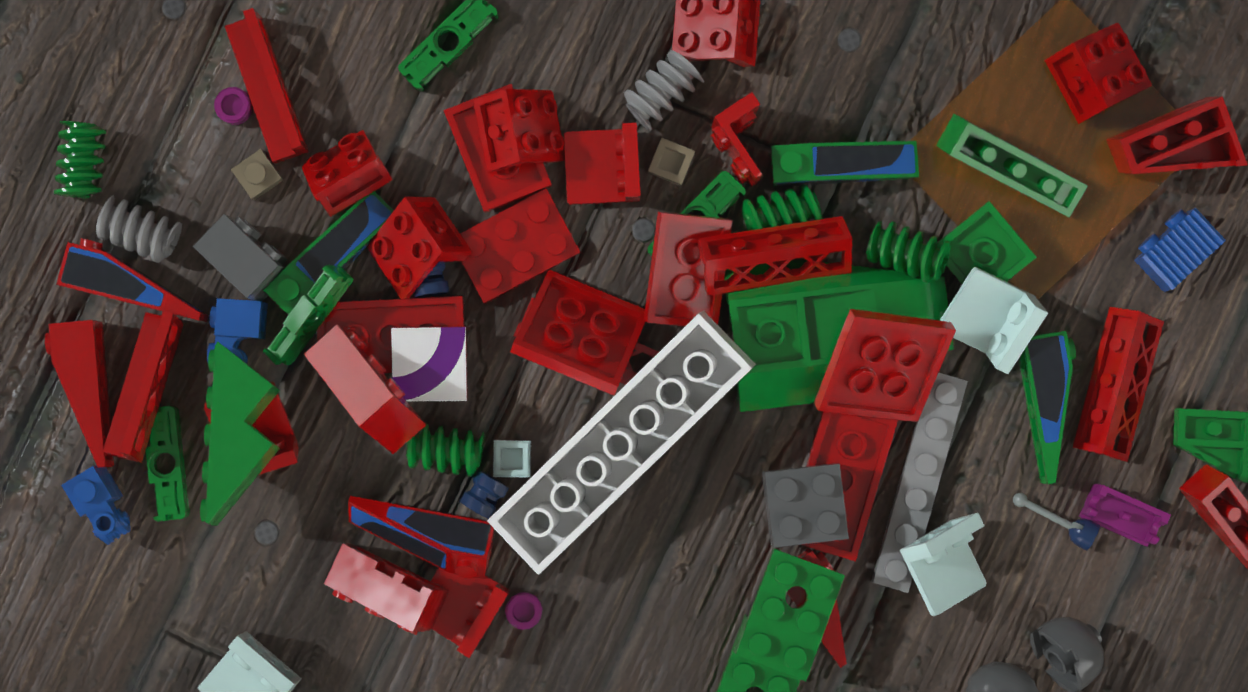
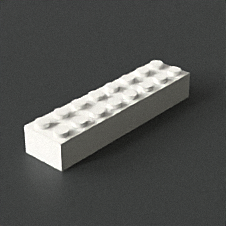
[487,311,756,575]

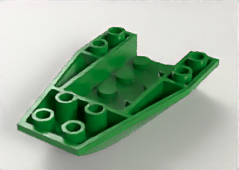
[724,258,954,412]

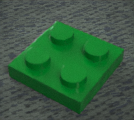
[937,200,1037,284]

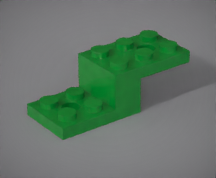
[716,548,845,692]

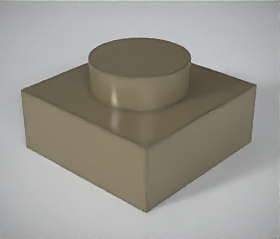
[648,138,695,186]
[231,149,283,201]

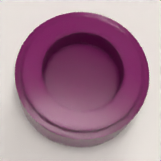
[214,87,253,125]
[505,592,543,630]

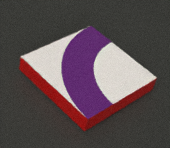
[391,326,468,401]

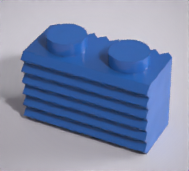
[1135,208,1226,292]

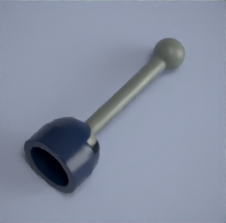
[1013,493,1100,551]

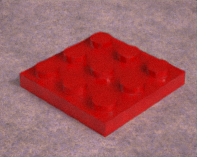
[510,269,645,396]
[814,309,956,422]

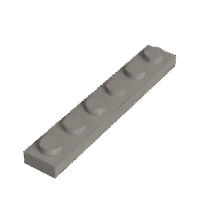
[871,373,968,593]

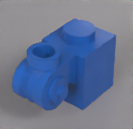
[207,298,268,363]
[61,465,131,545]

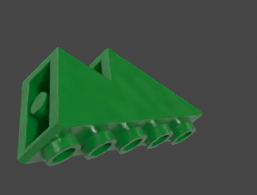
[200,342,280,526]

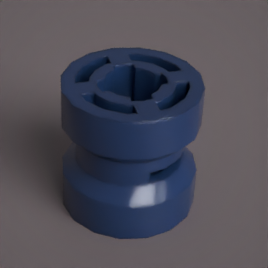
[413,261,449,298]
[459,470,509,519]

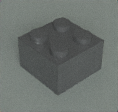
[193,214,288,301]
[762,463,849,548]

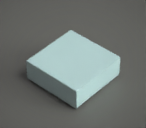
[493,440,531,477]

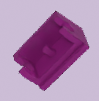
[1079,484,1171,547]

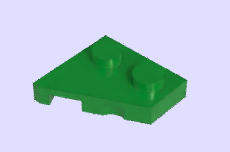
[1173,408,1248,483]

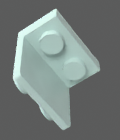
[940,267,1048,374]
[900,513,987,616]
[198,631,302,692]

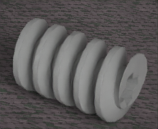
[624,50,704,131]
[96,195,182,263]

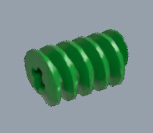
[54,121,107,199]
[742,184,823,231]
[866,220,951,283]
[406,423,485,477]

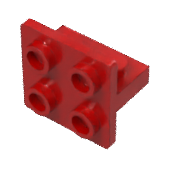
[302,130,393,217]

